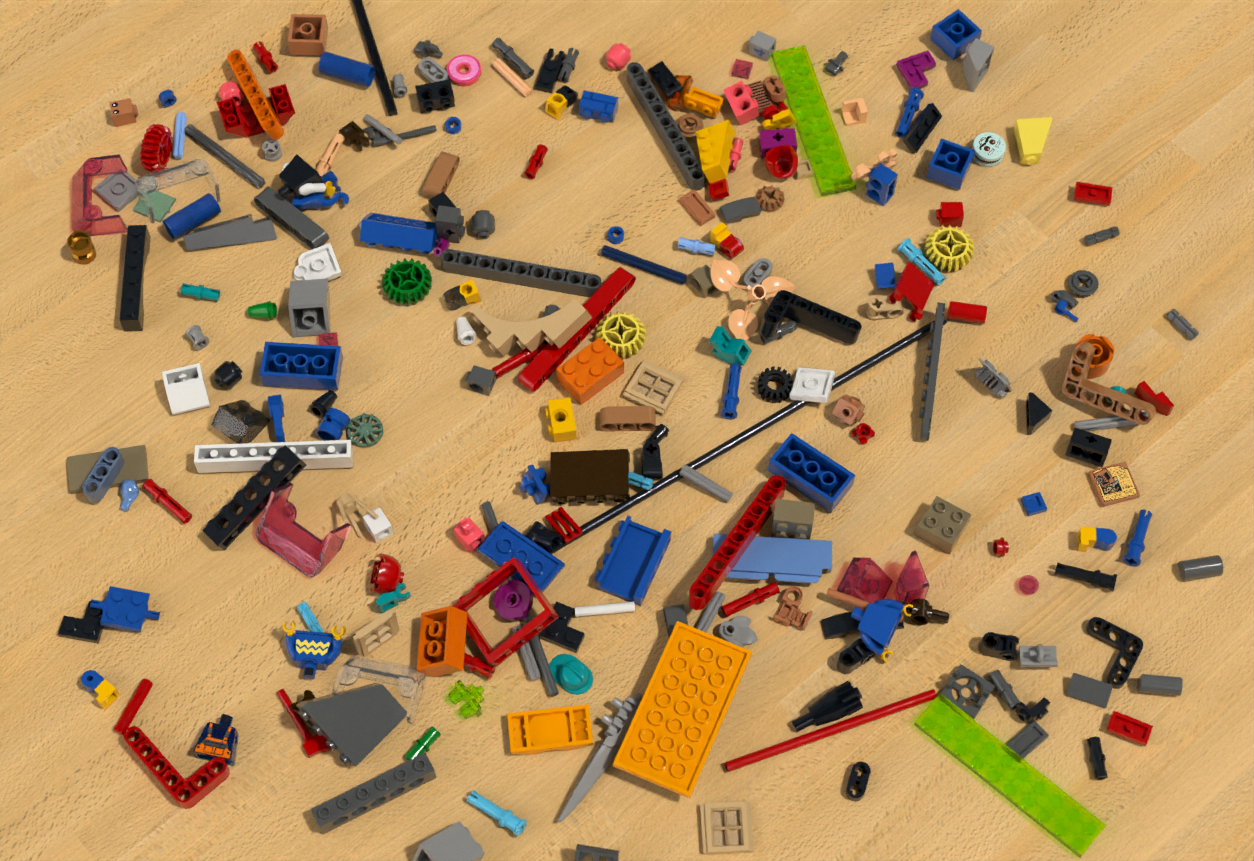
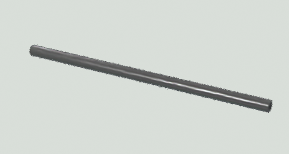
[481,501,559,697]

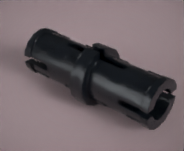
[1087,737,1108,781]

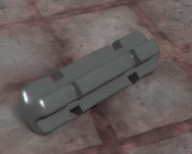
[1084,226,1120,245]
[1167,309,1199,340]

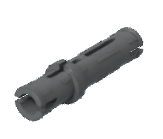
[492,37,534,79]

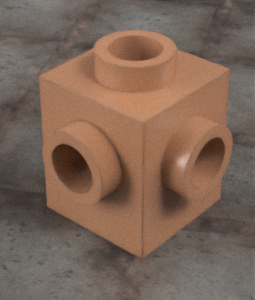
[832,394,865,425]

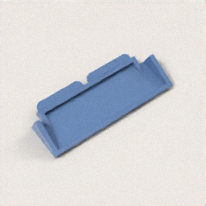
[712,534,832,583]

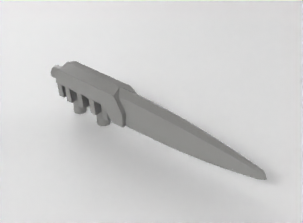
[558,693,643,822]

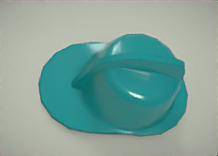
[549,654,593,695]

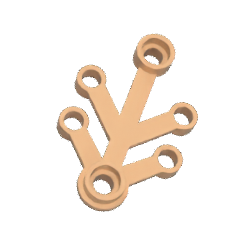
[851,149,898,181]

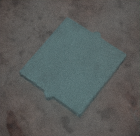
[133,187,176,223]

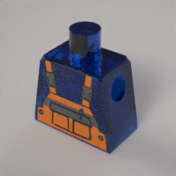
[193,714,239,766]

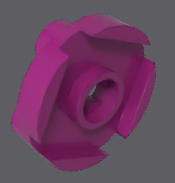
[494,580,534,621]

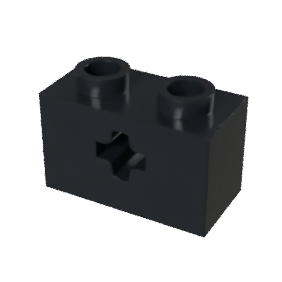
[1065,427,1112,467]

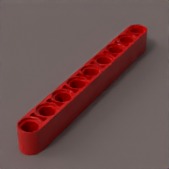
[518,267,636,392]
[689,475,786,610]

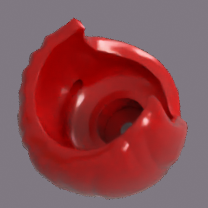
[764,145,798,179]

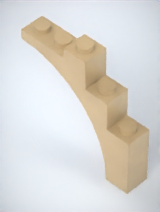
[470,299,592,356]

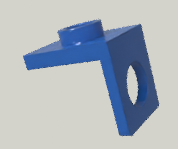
[875,262,897,289]

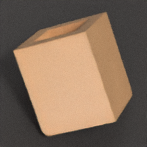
[841,98,868,126]

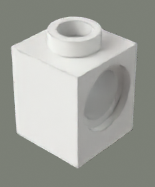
[363,508,393,543]

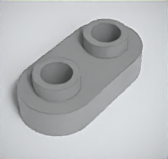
[419,58,448,83]
[743,258,773,287]

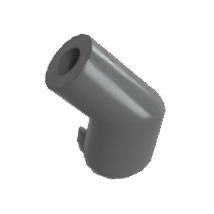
[1051,290,1079,309]

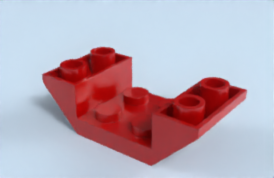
[217,84,295,138]

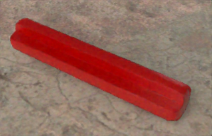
[114,678,153,735]

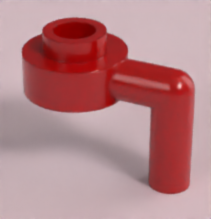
[761,101,788,120]

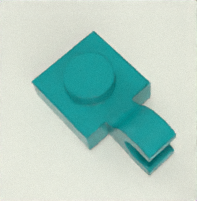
[375,583,411,614]

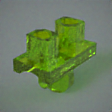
[448,680,484,719]

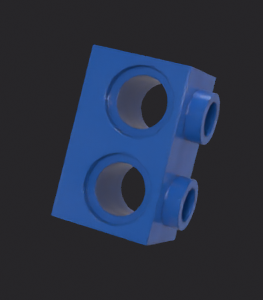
[866,163,898,206]

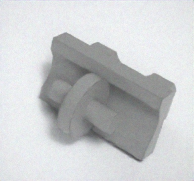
[1019,644,1058,667]

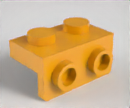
[684,86,725,118]

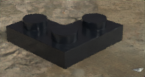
[58,601,104,644]
[540,601,585,653]

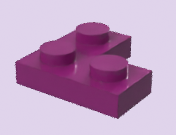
[896,50,936,89]

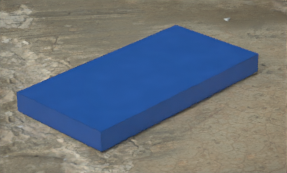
[478,521,565,592]

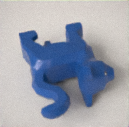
[292,171,349,209]

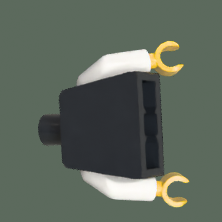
[277,155,336,199]

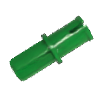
[405,726,441,761]

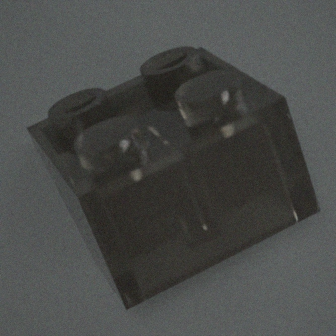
[211,400,270,444]

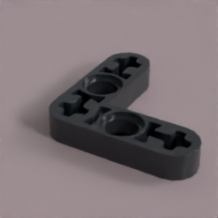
[1087,617,1143,689]

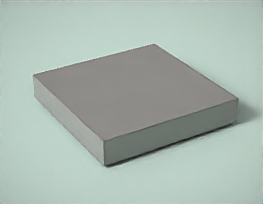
[93,167,145,212]

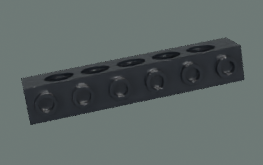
[202,445,307,550]

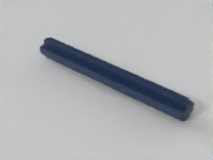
[601,245,687,284]

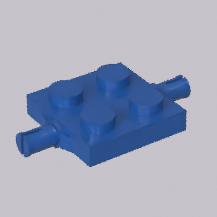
[90,586,160,633]

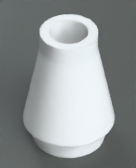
[456,317,476,345]

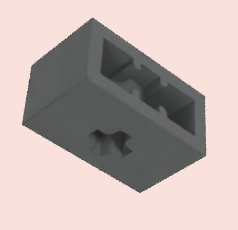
[435,205,465,243]

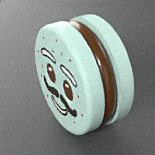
[972,132,1006,167]

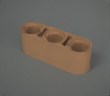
[423,151,460,197]
[600,406,656,432]

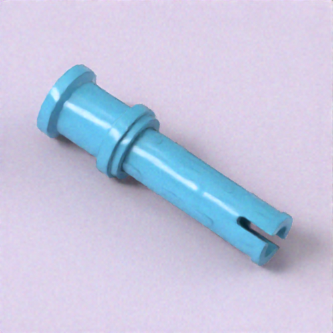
[898,238,946,286]
[467,790,527,837]

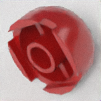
[370,553,404,594]

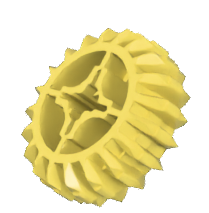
[924,225,975,272]
[596,311,646,359]

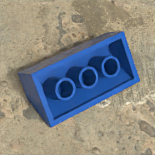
[360,212,438,254]

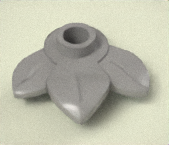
[719,616,757,648]

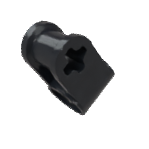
[642,441,663,479]
[978,632,1019,661]
[837,638,875,674]

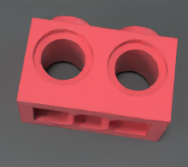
[723,80,760,125]

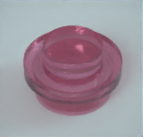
[1019,575,1039,595]

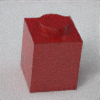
[936,202,964,227]

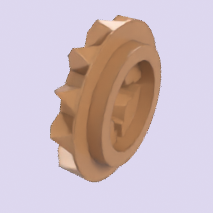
[676,114,704,140]
[756,185,785,211]

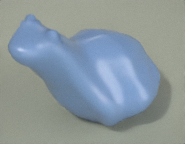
[120,479,139,512]

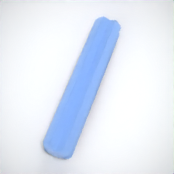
[172,112,187,159]

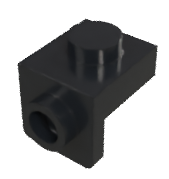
[1015,697,1050,725]

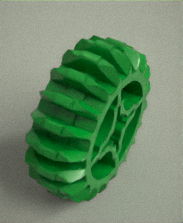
[382,258,432,306]

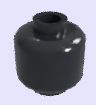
[214,361,243,389]

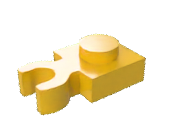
[763,109,797,130]

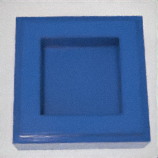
[1021,492,1047,517]

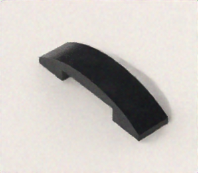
[821,609,904,640]

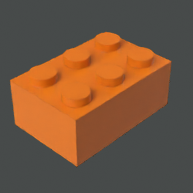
[556,337,624,405]
[417,606,467,677]

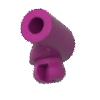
[433,238,450,256]

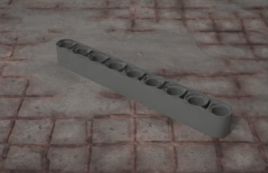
[627,62,705,191]
[440,249,601,298]

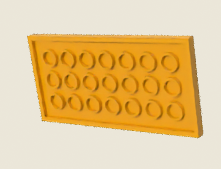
[613,621,753,799]

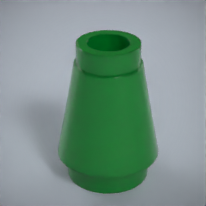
[248,301,277,320]

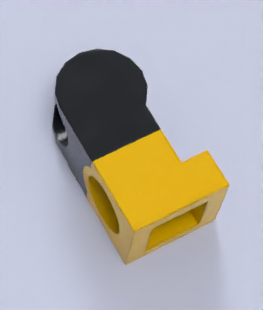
[546,85,578,120]

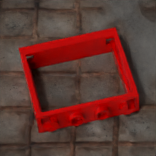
[453,557,559,666]

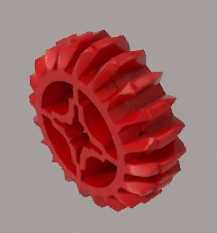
[140,124,172,173]

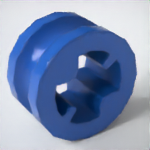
[158,90,177,107]
[445,117,461,134]
[608,226,624,244]

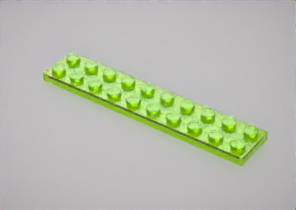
[771,45,856,197]
[914,693,1106,858]

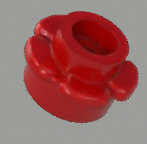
[993,537,1009,557]

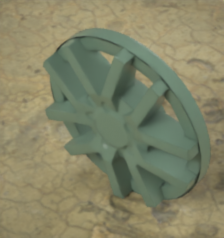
[347,413,383,447]

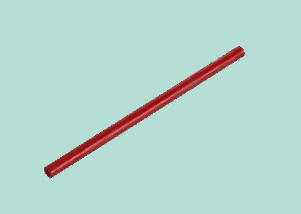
[725,689,937,772]

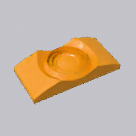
[507,704,593,755]

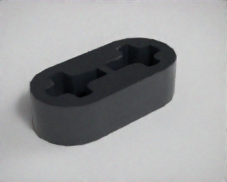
[846,761,871,802]

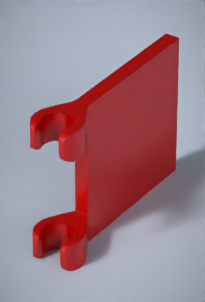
[888,261,934,322]

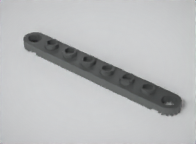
[919,302,945,441]

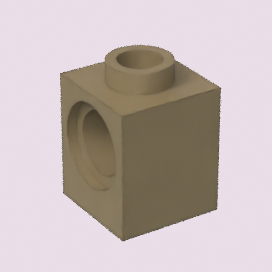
[691,264,718,298]

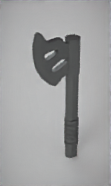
[362,125,437,146]

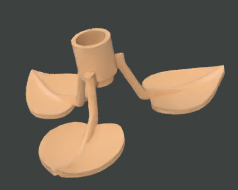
[710,259,795,341]

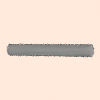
[364,114,402,145]

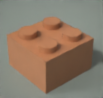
[288,14,328,56]

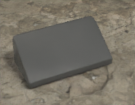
[1066,673,1113,709]

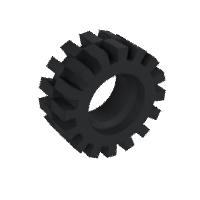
[757,366,792,403]

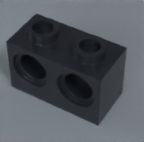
[415,79,455,113]

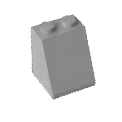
[288,279,331,337]
[412,821,485,861]

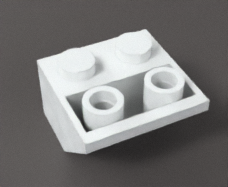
[162,363,210,415]

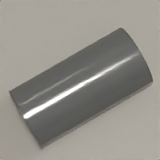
[1178,555,1223,582]
[1137,674,1183,696]

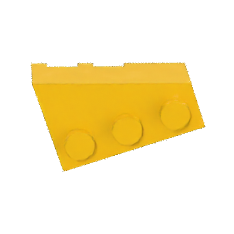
[695,119,736,184]

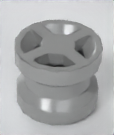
[262,139,282,162]

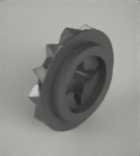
[1069,270,1099,298]

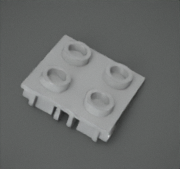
[974,358,1012,398]

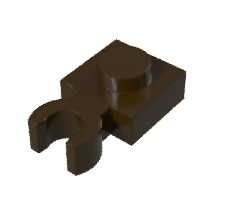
[339,121,370,151]

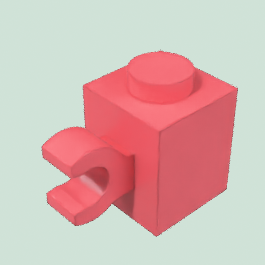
[454,517,485,553]

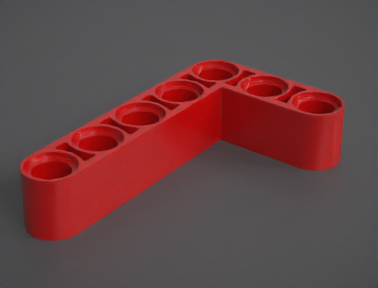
[124,726,230,809]

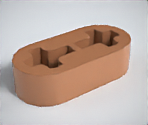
[764,76,786,102]

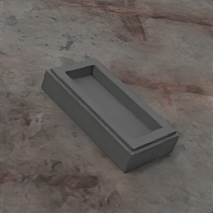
[1005,720,1049,763]

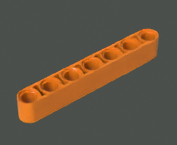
[227,50,284,140]

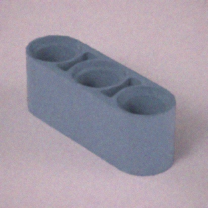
[82,447,124,503]

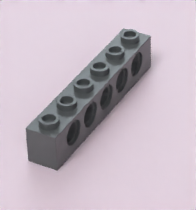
[311,752,436,834]

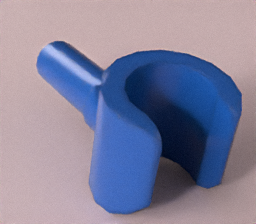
[1055,300,1079,322]

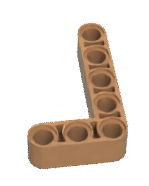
[1062,342,1156,425]

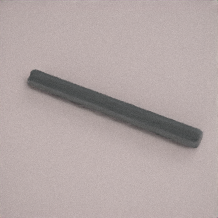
[185,124,265,188]

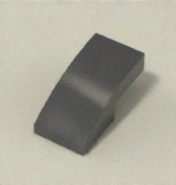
[719,197,762,223]

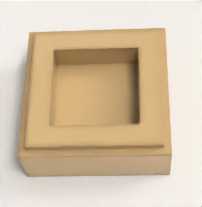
[795,159,815,180]

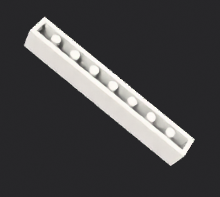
[194,440,353,473]

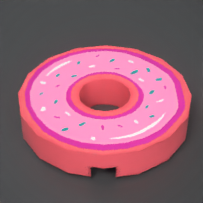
[447,54,482,86]

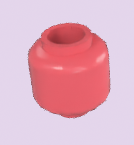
[605,43,631,70]
[219,81,244,106]

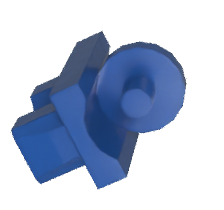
[519,465,550,505]

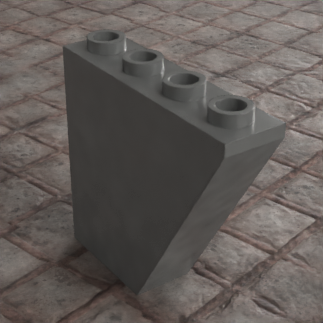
[296,683,408,767]

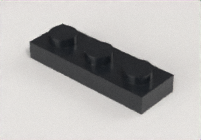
[902,103,942,153]

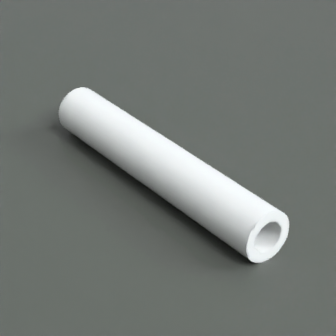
[575,602,635,617]

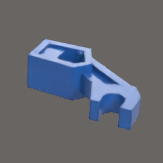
[268,394,285,442]

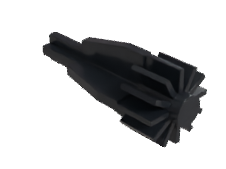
[792,680,863,732]

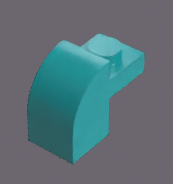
[709,326,752,366]

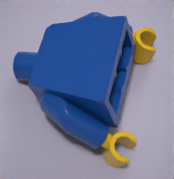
[851,598,913,662]

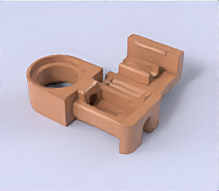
[773,586,813,630]

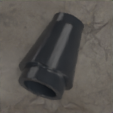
[310,390,337,417]

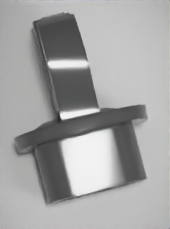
[415,40,443,58]
[825,51,848,76]

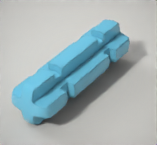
[629,472,653,490]
[297,602,324,633]

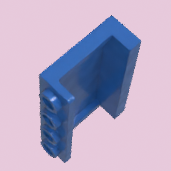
[595,516,672,606]

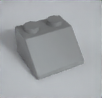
[962,38,995,92]

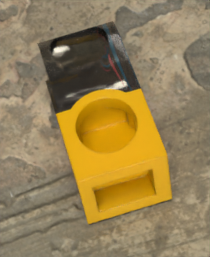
[443,279,481,311]

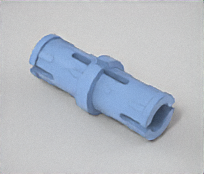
[678,237,716,256]

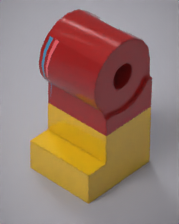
[710,222,744,259]

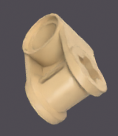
[866,294,904,320]

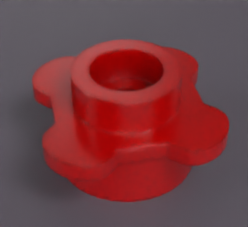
[852,423,875,444]

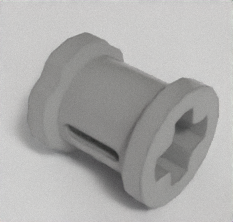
[185,325,209,350]

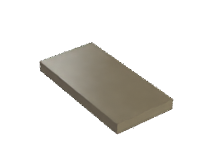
[67,445,149,494]

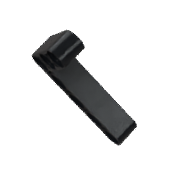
[760,290,862,344]

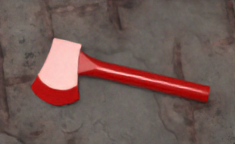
[277,689,332,758]

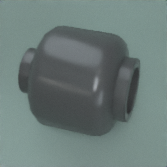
[471,210,495,238]

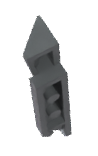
[183,214,277,250]

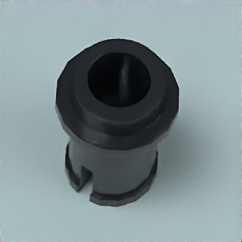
[646,424,669,444]

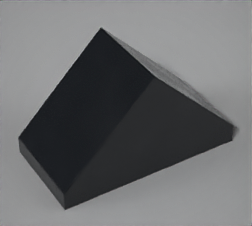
[1026,392,1052,435]

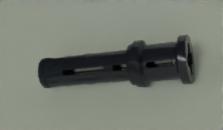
[1054,562,1117,592]

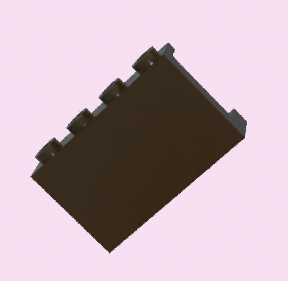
[550,449,630,505]

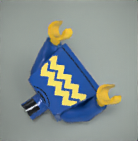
[282,621,346,679]

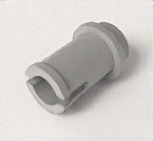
[393,74,408,97]

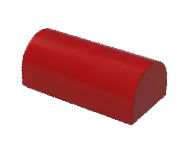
[947,301,987,324]

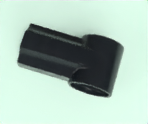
[524,521,562,551]

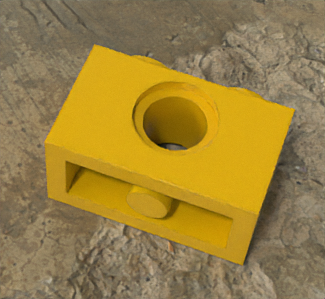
[545,397,577,443]

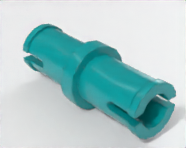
[181,283,220,301]

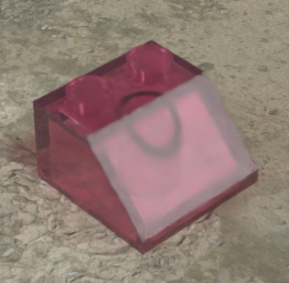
[894,550,929,604]
[837,557,893,603]

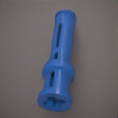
[895,88,924,138]
[720,364,742,420]
[1123,509,1152,567]

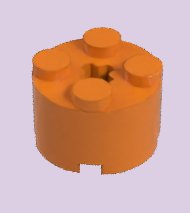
[1075,334,1114,379]

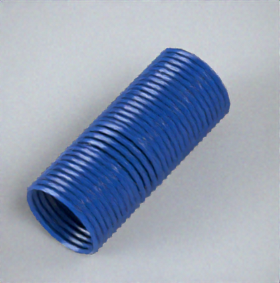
[318,51,375,87]
[162,193,221,240]

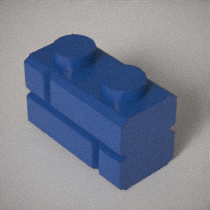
[579,90,618,123]

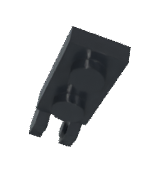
[535,48,565,93]

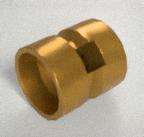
[67,231,97,265]

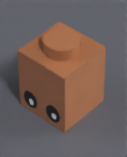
[109,98,139,127]

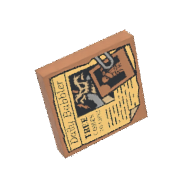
[1088,461,1140,507]

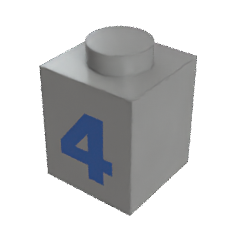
[748,31,776,61]

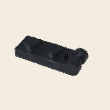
[648,61,684,99]

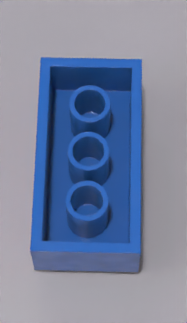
[260,342,343,390]
[768,433,855,513]

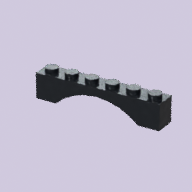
[120,225,151,332]

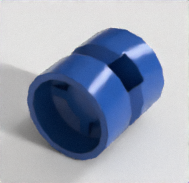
[316,408,350,441]

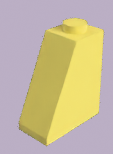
[1014,117,1052,165]

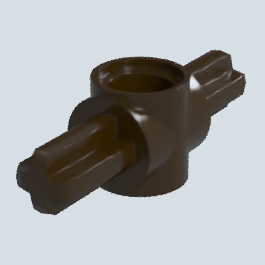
[898,599,950,625]

